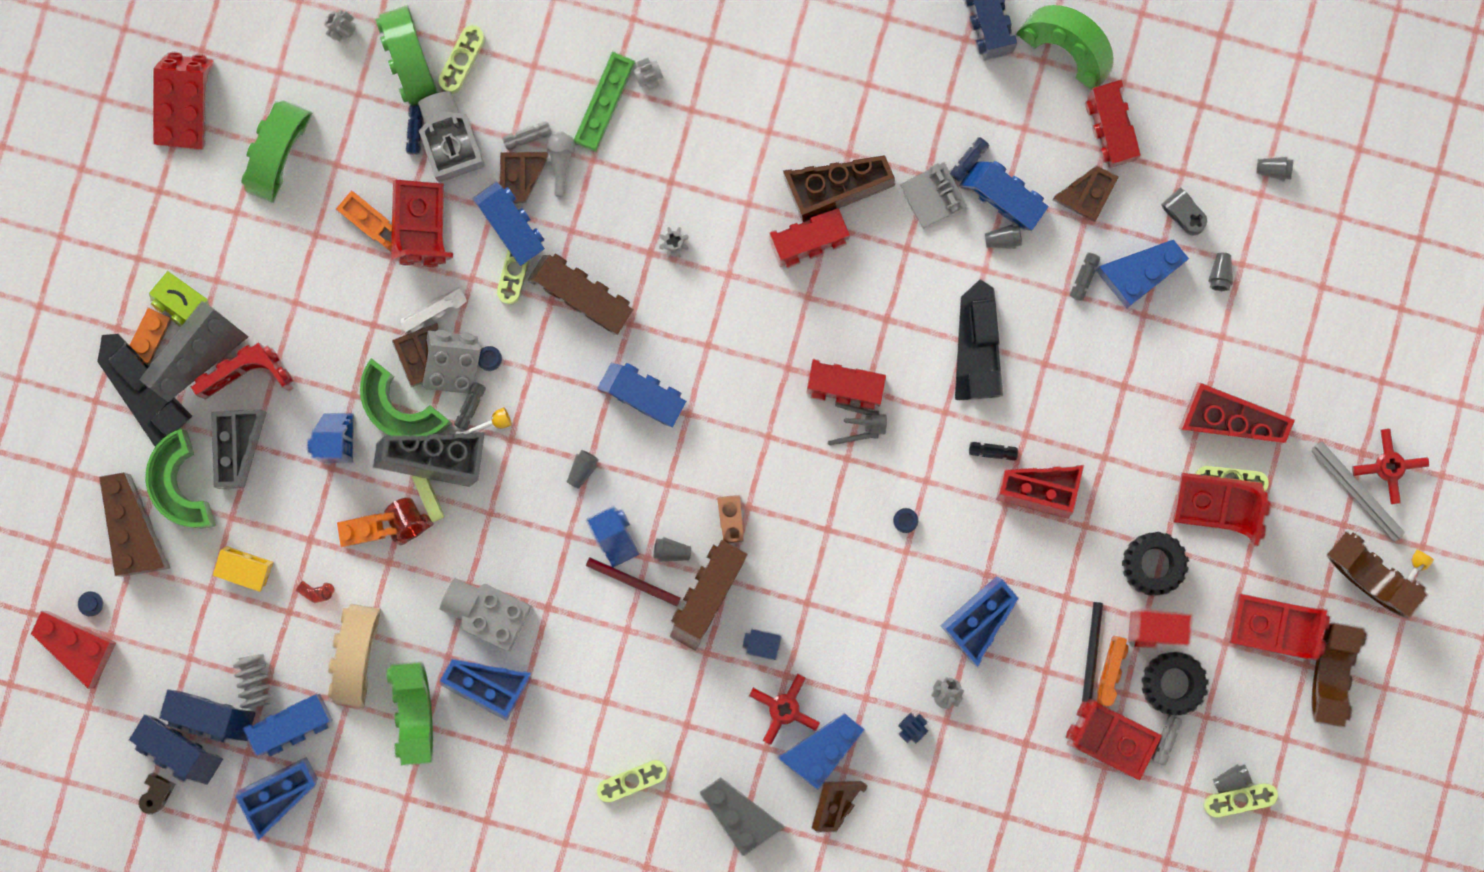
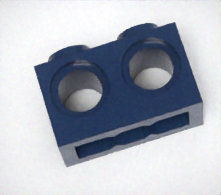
[742,629,781,660]

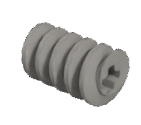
[233,654,271,709]

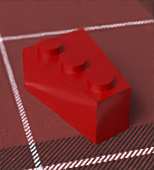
[1085,79,1141,168]
[769,208,850,268]
[806,359,886,410]
[996,465,1084,519]
[1128,610,1192,648]
[30,611,117,689]

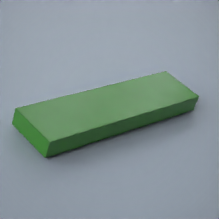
[574,51,636,152]

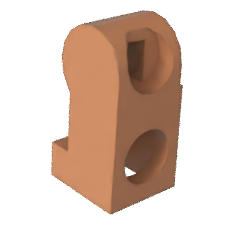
[717,495,744,543]

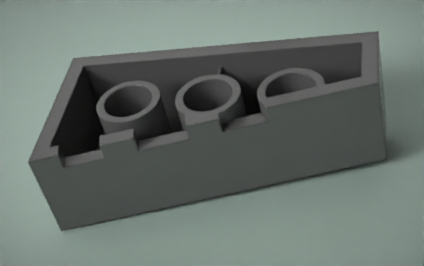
[139,301,249,402]
[373,432,485,487]

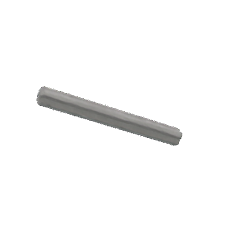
[1312,442,1405,542]

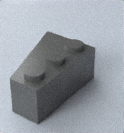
[211,409,267,489]
[700,777,785,856]

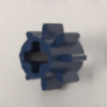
[898,713,929,744]

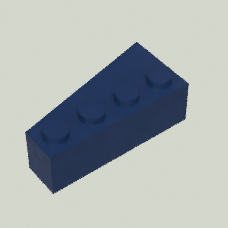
[964,0,1017,61]

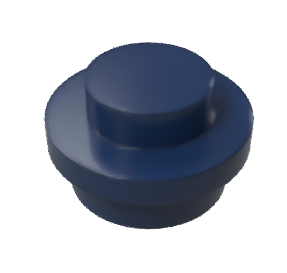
[478,346,502,371]
[893,508,918,533]
[78,591,104,616]

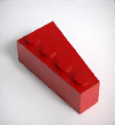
[1179,382,1295,443]

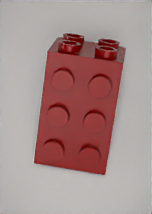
[153,52,214,150]
[391,179,453,267]
[191,342,294,400]
[1173,472,1271,546]
[1229,594,1330,660]
[1065,699,1162,781]

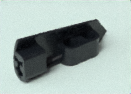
[955,279,1003,400]
[97,334,193,447]

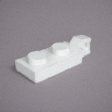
[400,287,467,332]

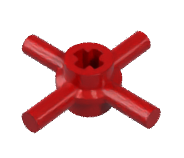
[1352,429,1429,504]
[749,673,820,745]

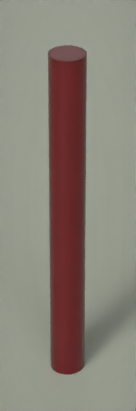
[586,557,681,607]

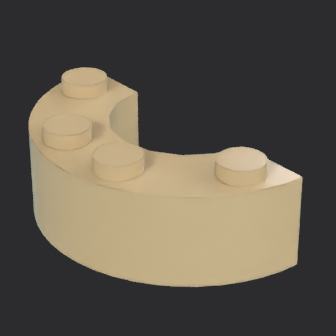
[328,604,381,708]

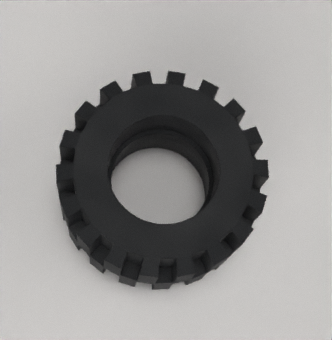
[1122,532,1189,596]
[1141,652,1209,716]

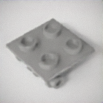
[900,162,967,228]

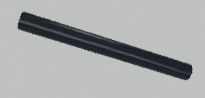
[1082,602,1103,702]

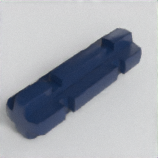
[406,105,422,155]
[950,137,989,182]

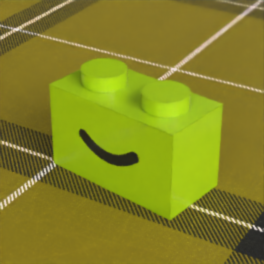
[149,270,209,327]

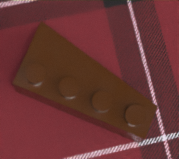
[527,254,634,335]
[670,540,748,651]

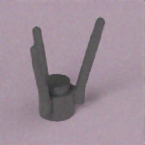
[827,403,887,445]

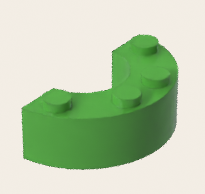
[375,5,438,106]
[1016,5,1114,90]
[241,100,313,203]
[360,358,452,436]
[145,429,216,528]
[387,662,433,765]

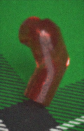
[296,581,335,603]

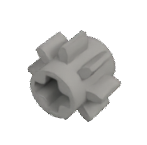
[324,9,356,42]
[633,57,663,90]
[659,227,689,257]
[931,677,964,709]

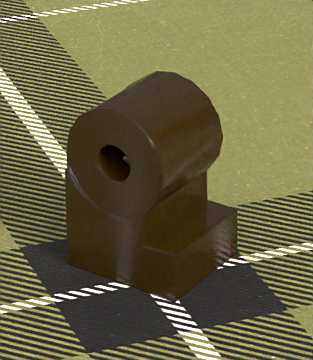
[139,772,176,814]

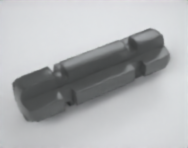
[1070,252,1100,301]
[454,382,486,430]

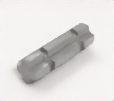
[503,122,551,150]
[1152,716,1182,765]

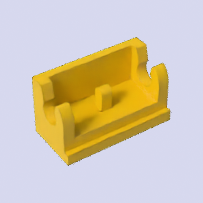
[212,546,274,592]

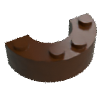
[1327,531,1429,619]
[1311,622,1367,727]

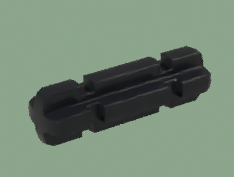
[969,442,1018,461]

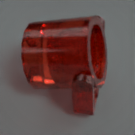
[384,498,434,545]

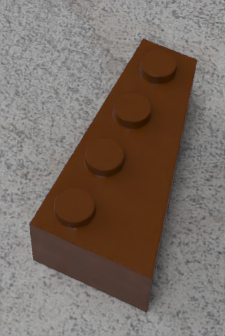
[783,155,895,222]
[99,472,171,577]

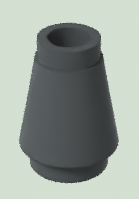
[1256,157,1293,181]
[985,224,1022,249]
[1208,252,1233,291]
[566,450,599,489]
[653,537,691,562]
[1213,764,1253,793]

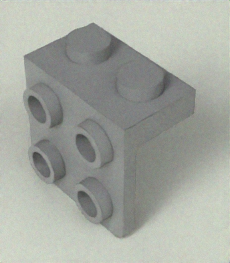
[423,330,481,393]

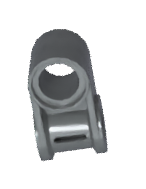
[1161,188,1207,236]

